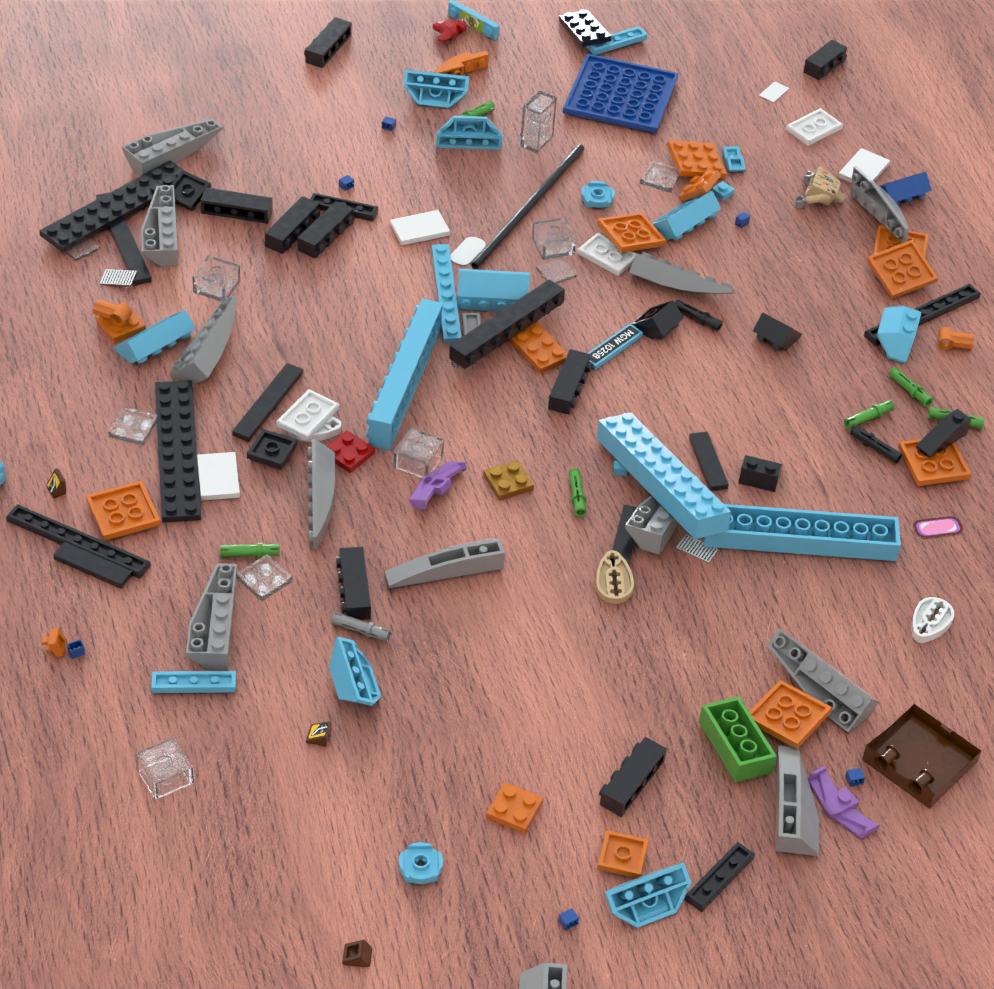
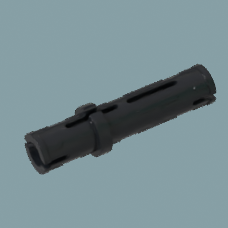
[675,299,723,331]
[850,425,903,463]

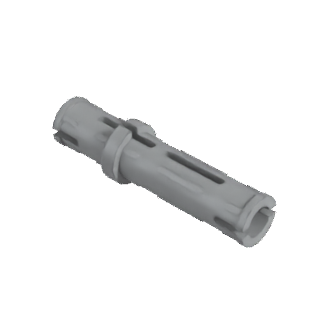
[331,612,392,642]

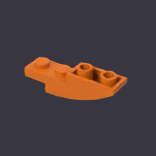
[434,51,489,76]

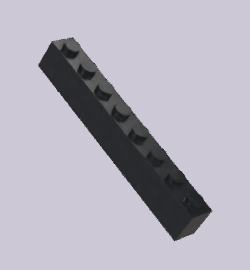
[449,279,565,369]

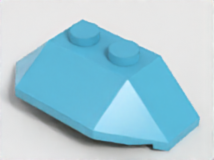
[403,69,470,109]
[436,116,502,150]
[877,305,921,364]
[329,637,381,706]
[604,862,692,928]

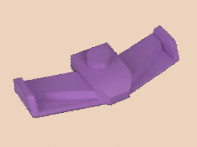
[409,461,467,509]
[808,766,880,839]

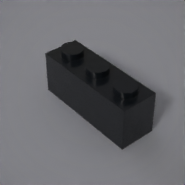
[803,40,847,80]

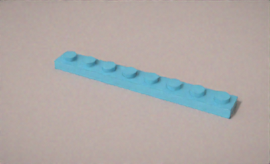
[432,244,461,344]

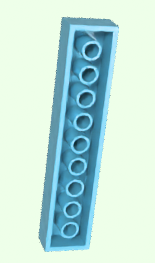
[366,299,443,451]
[597,413,731,539]
[703,504,901,561]

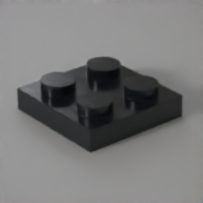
[171,170,212,211]
[247,429,297,470]

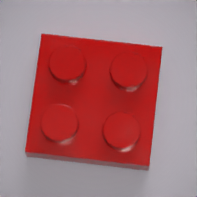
[326,430,375,473]

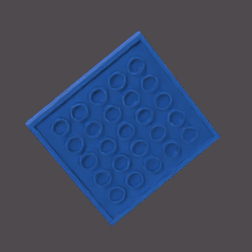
[563,53,679,133]

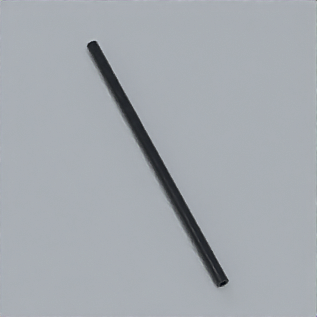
[471,144,584,269]

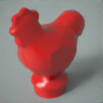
[432,19,467,42]

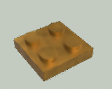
[483,460,534,501]

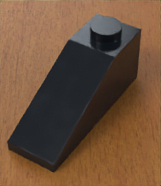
[916,409,971,458]

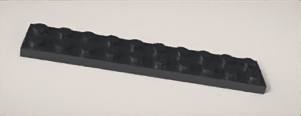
[39,160,185,252]
[155,380,201,523]

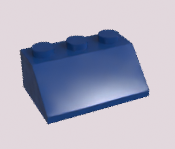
[879,172,932,205]

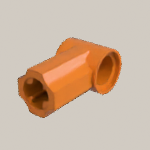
[93,299,132,327]
[938,327,974,350]

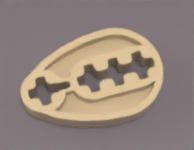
[596,550,634,604]

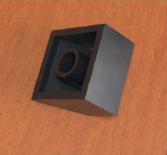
[631,300,683,339]
[753,312,802,350]
[738,455,783,492]

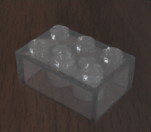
[519,90,557,153]

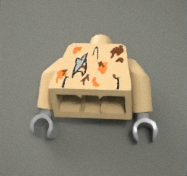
[795,166,846,209]

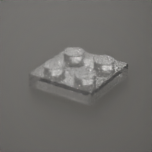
[640,160,680,193]
[108,407,158,446]
[236,554,293,601]

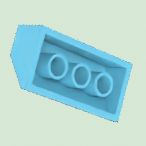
[652,191,721,241]
[457,269,530,312]
[113,310,196,364]

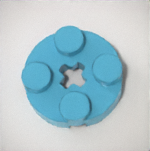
[581,181,615,209]
[399,842,443,884]

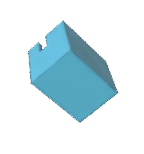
[613,461,627,476]

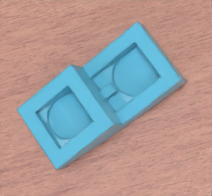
[722,146,746,172]

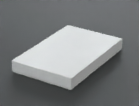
[786,108,843,146]
[838,148,890,183]
[390,210,450,246]
[577,233,636,276]
[276,389,339,441]
[197,452,240,501]

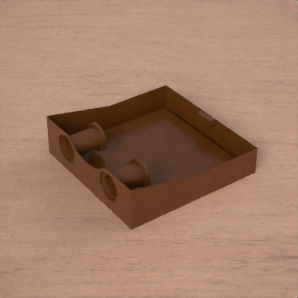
[862,704,982,809]

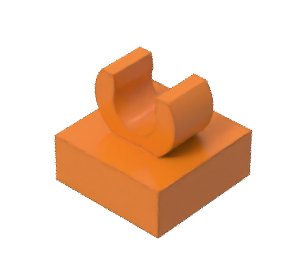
[41,628,67,657]

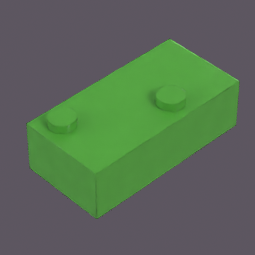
[699,696,777,783]

